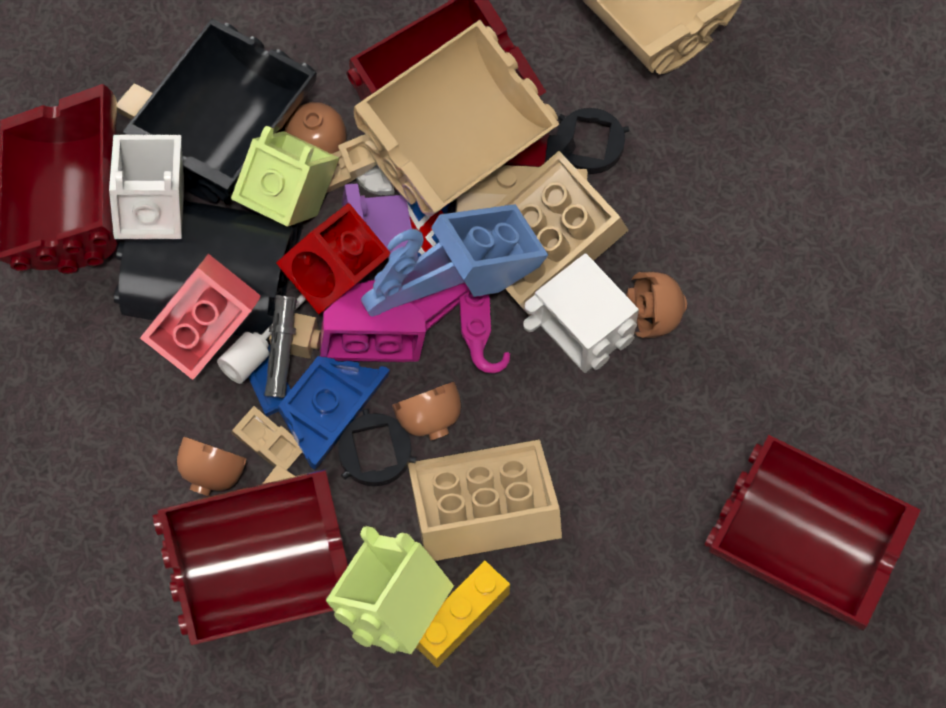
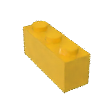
[416,561,510,668]

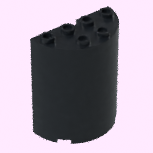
[122,19,317,203]
[114,200,303,341]

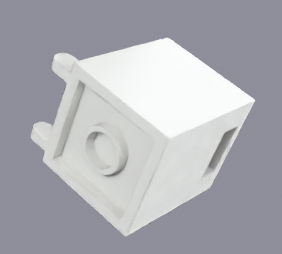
[109,135,184,239]
[523,253,639,373]

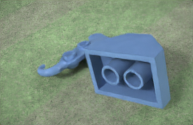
[361,204,548,316]

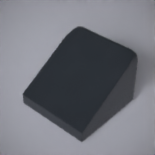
[545,135,576,162]

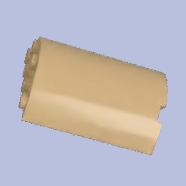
[583,0,742,74]
[354,20,559,215]

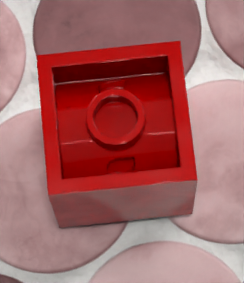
[276,203,391,314]

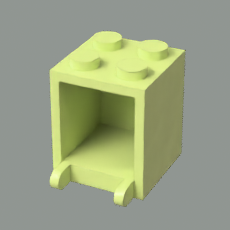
[231,126,339,227]
[326,526,454,654]

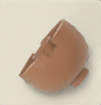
[284,102,347,154]
[627,272,687,338]
[392,381,461,441]
[177,437,247,496]

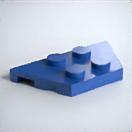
[278,356,390,470]

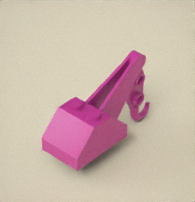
[320,281,510,373]

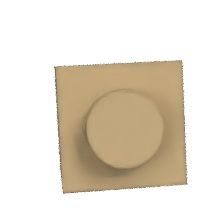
[269,313,321,359]

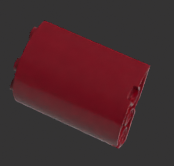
[346,0,546,101]
[0,84,117,274]
[704,435,921,631]
[153,469,348,645]

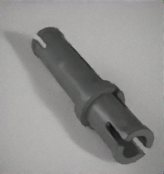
[264,295,297,398]

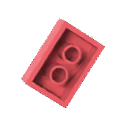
[140,254,261,380]

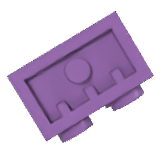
[341,184,412,258]

